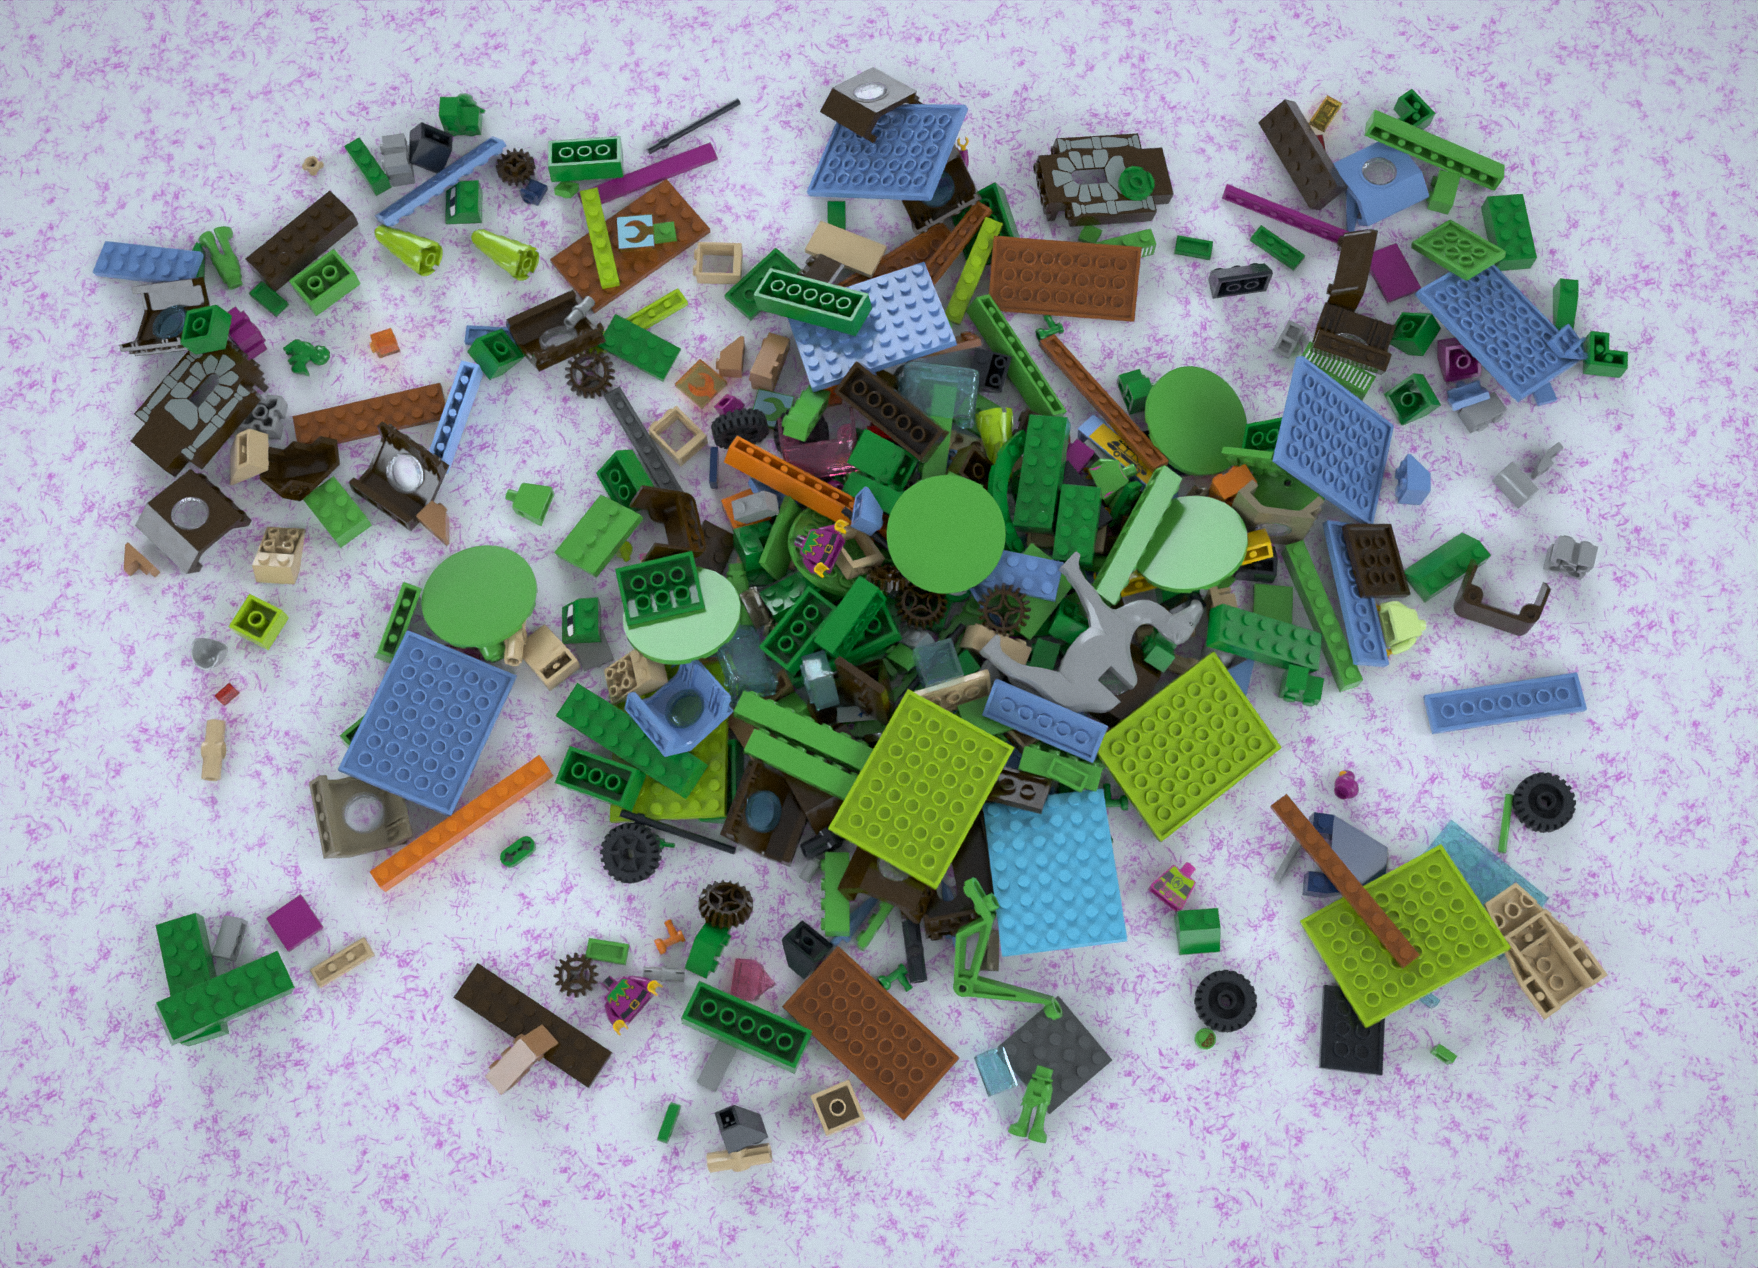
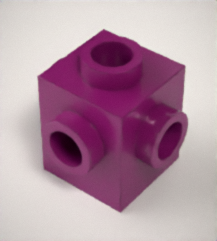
[714,394,745,417]

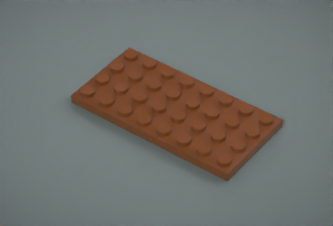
[550,179,711,314]
[989,236,1142,322]
[782,946,960,1121]

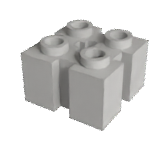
[380,133,415,187]
[238,393,288,440]
[1543,535,1598,580]

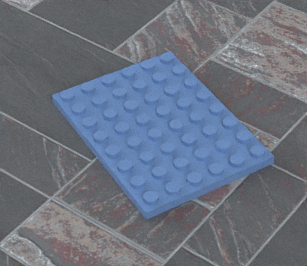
[807,104,968,201]
[788,262,957,392]
[1415,265,1581,402]
[1272,356,1394,524]
[338,630,517,816]

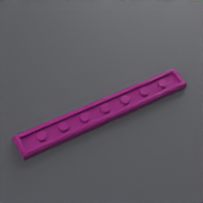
[577,142,718,206]
[1222,184,1349,244]

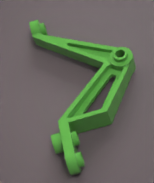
[953,877,1063,1020]

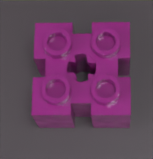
[228,306,267,360]

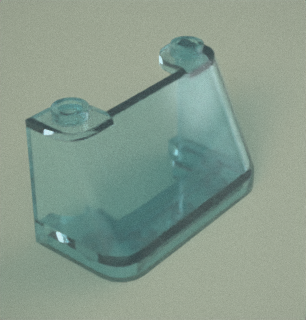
[899,362,979,429]
[715,625,778,704]

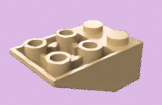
[230,429,269,485]
[252,527,306,584]
[522,624,581,691]
[604,649,668,705]

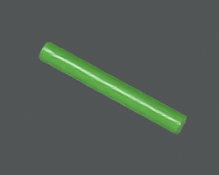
[1498,794,1513,853]

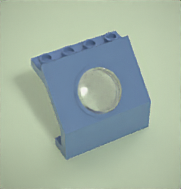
[1333,142,1429,227]

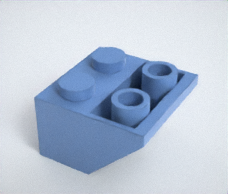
[1395,454,1431,505]

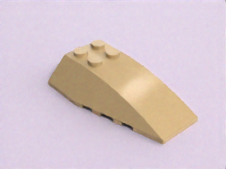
[1483,883,1608,1020]

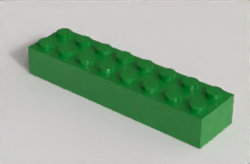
[556,683,708,799]

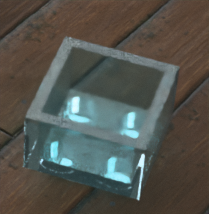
[912,638,964,689]
[800,650,840,710]

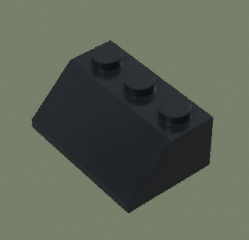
[1208,263,1273,299]

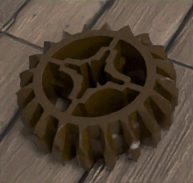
[565,349,616,399]
[895,582,948,631]
[977,583,1031,637]
[698,879,753,930]

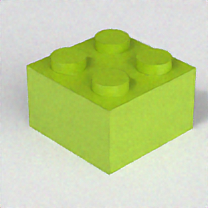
[228,594,289,650]

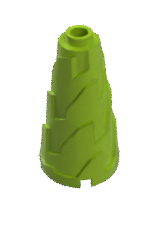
[374,224,443,277]
[471,229,539,281]
[974,407,1014,483]

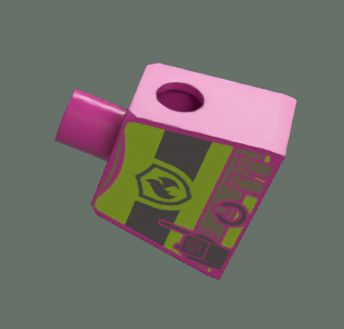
[1148,862,1196,912]

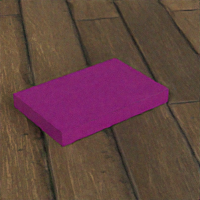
[1370,243,1421,303]

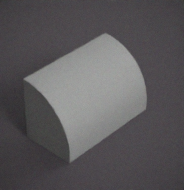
[1492,462,1539,508]
[212,916,248,961]

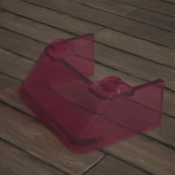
[777,407,859,478]

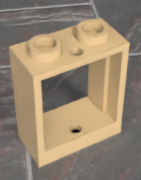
[693,242,743,284]
[648,406,708,467]
[836,525,884,580]

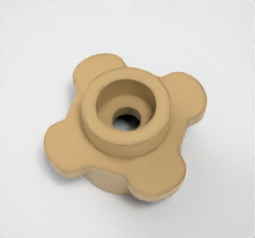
[302,156,324,176]

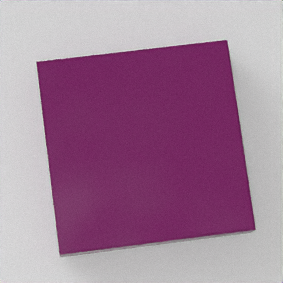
[266,894,324,952]

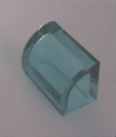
[974,1046,1018,1097]

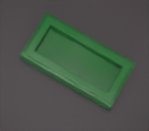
[1174,235,1213,260]
[249,281,289,317]

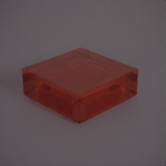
[215,683,240,706]

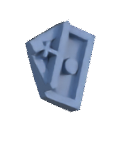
[1546,324,1588,360]
[1447,380,1490,411]

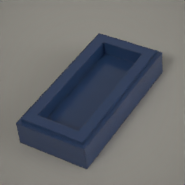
[709,447,719,489]

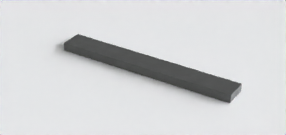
[604,386,684,492]

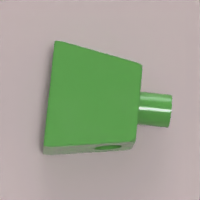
[505,483,555,526]

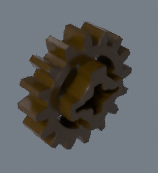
[496,148,536,187]
[866,564,909,592]
[553,953,599,998]

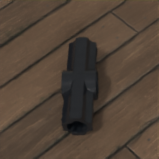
[800,826,847,861]
[902,920,928,984]

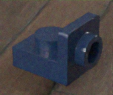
[520,179,548,206]

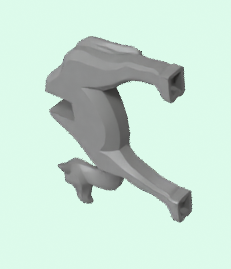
[979,551,1204,713]

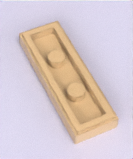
[310,937,375,988]

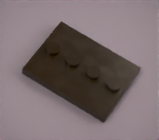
[1342,524,1411,598]
[834,656,893,726]

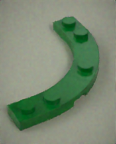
[988,430,1026,554]

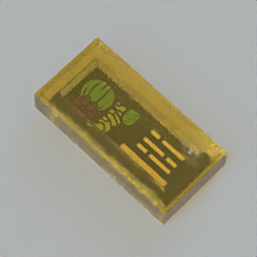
[1309,95,1343,132]

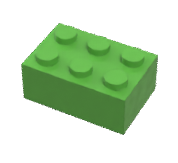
[289,249,361,316]
[303,476,372,548]

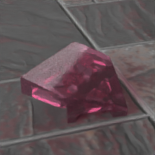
[730,958,776,1002]

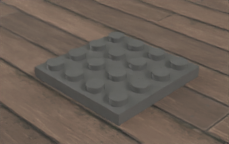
[995,996,1112,1114]

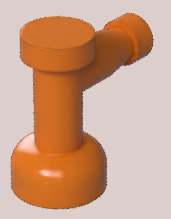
[654,919,686,955]

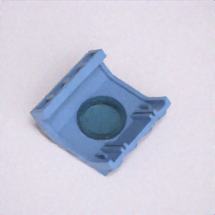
[625,659,734,757]

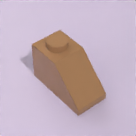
[716,336,745,378]
[416,500,449,546]

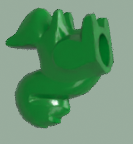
[283,339,330,376]

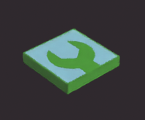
[753,389,795,430]

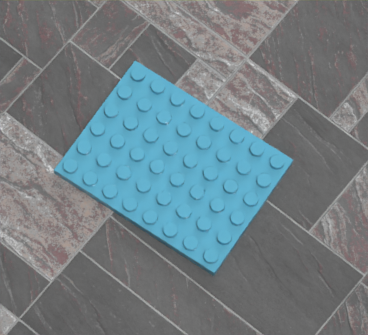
[983,788,1127,957]

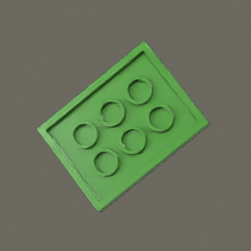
[1411,219,1506,281]
[554,495,643,578]
[989,543,1072,641]

